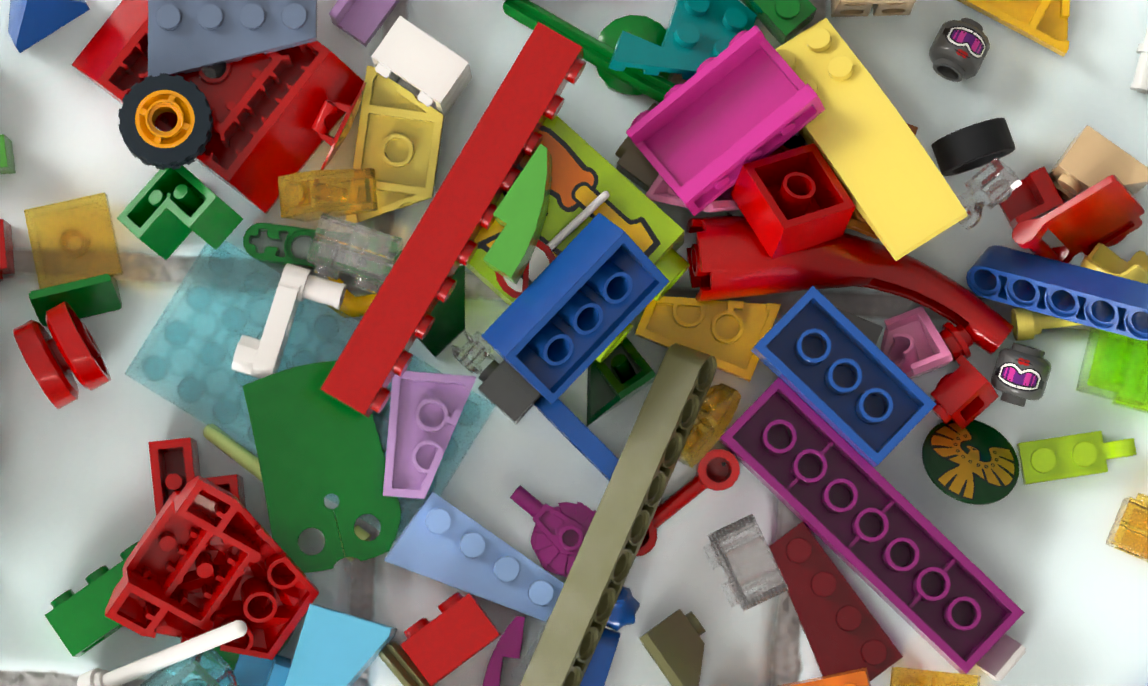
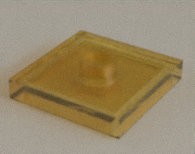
[24,192,123,289]

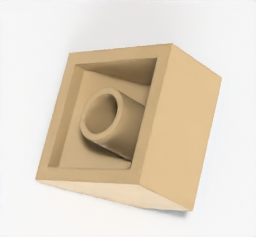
[1049,125,1148,201]

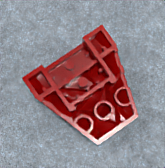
[104,475,319,660]

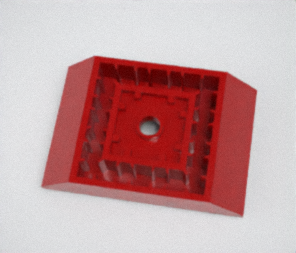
[71,0,364,214]

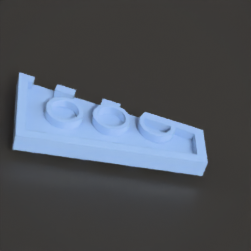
[384,491,564,622]

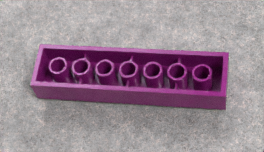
[718,377,1025,674]

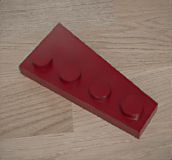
[768,522,903,681]

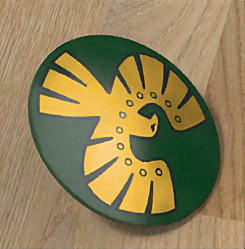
[922,420,1019,505]

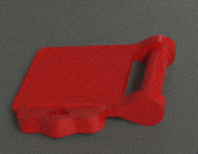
[1012,175,1145,263]

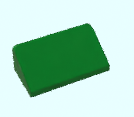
[29,273,122,327]

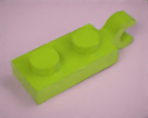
[1017,431,1137,485]

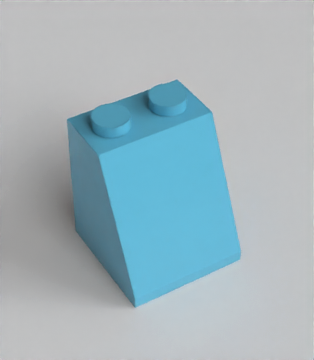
[285,604,397,686]

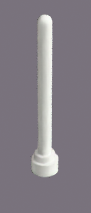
[77,620,247,686]

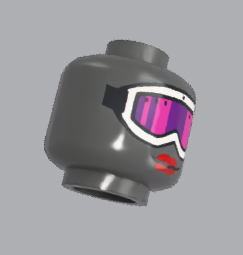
[929,18,990,82]
[991,343,1051,407]

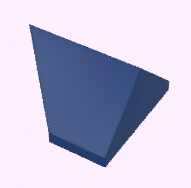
[8,0,90,53]

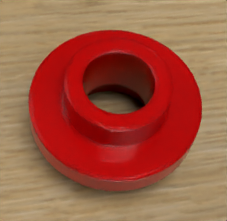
[939,322,973,362]

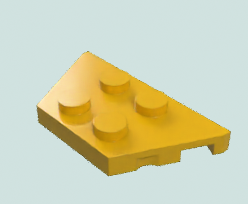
[957,0,1070,57]

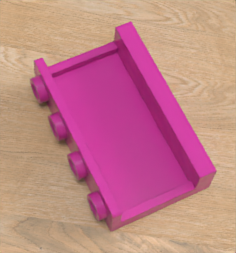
[626,25,825,216]

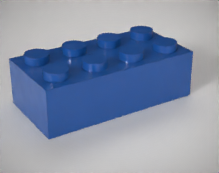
[751,286,936,467]

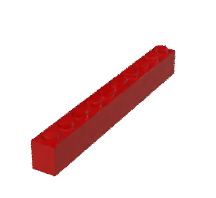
[320,22,586,418]

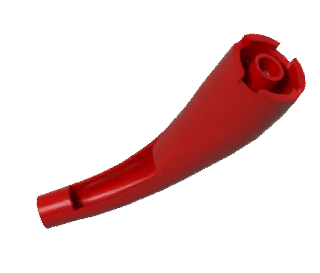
[686,216,1014,355]

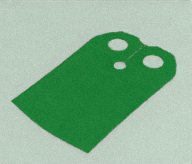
[242,360,401,573]

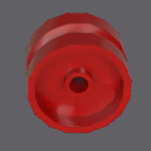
[13,301,111,409]

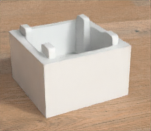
[371,16,472,118]

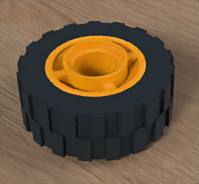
[118,73,214,170]

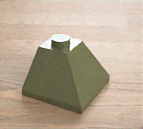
[638,609,706,686]

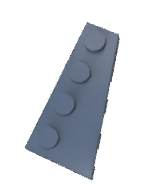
[148,0,317,77]

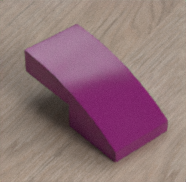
[483,616,526,686]

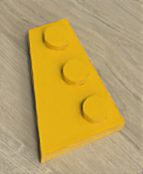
[635,296,781,382]

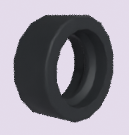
[931,118,1015,176]

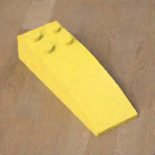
[775,18,968,261]

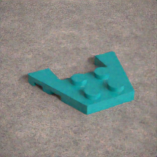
[608,0,757,80]

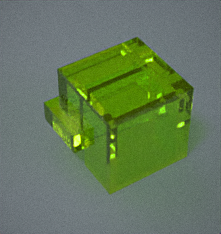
[1076,327,1148,413]

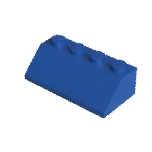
[481,213,670,404]

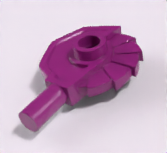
[510,485,596,577]

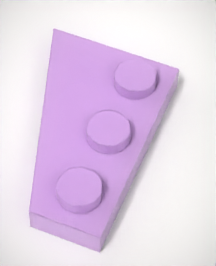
[383,371,477,500]

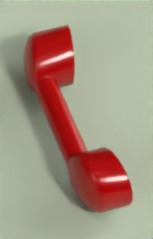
[636,449,740,556]

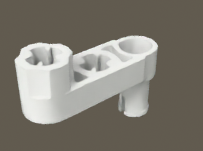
[231,263,347,379]

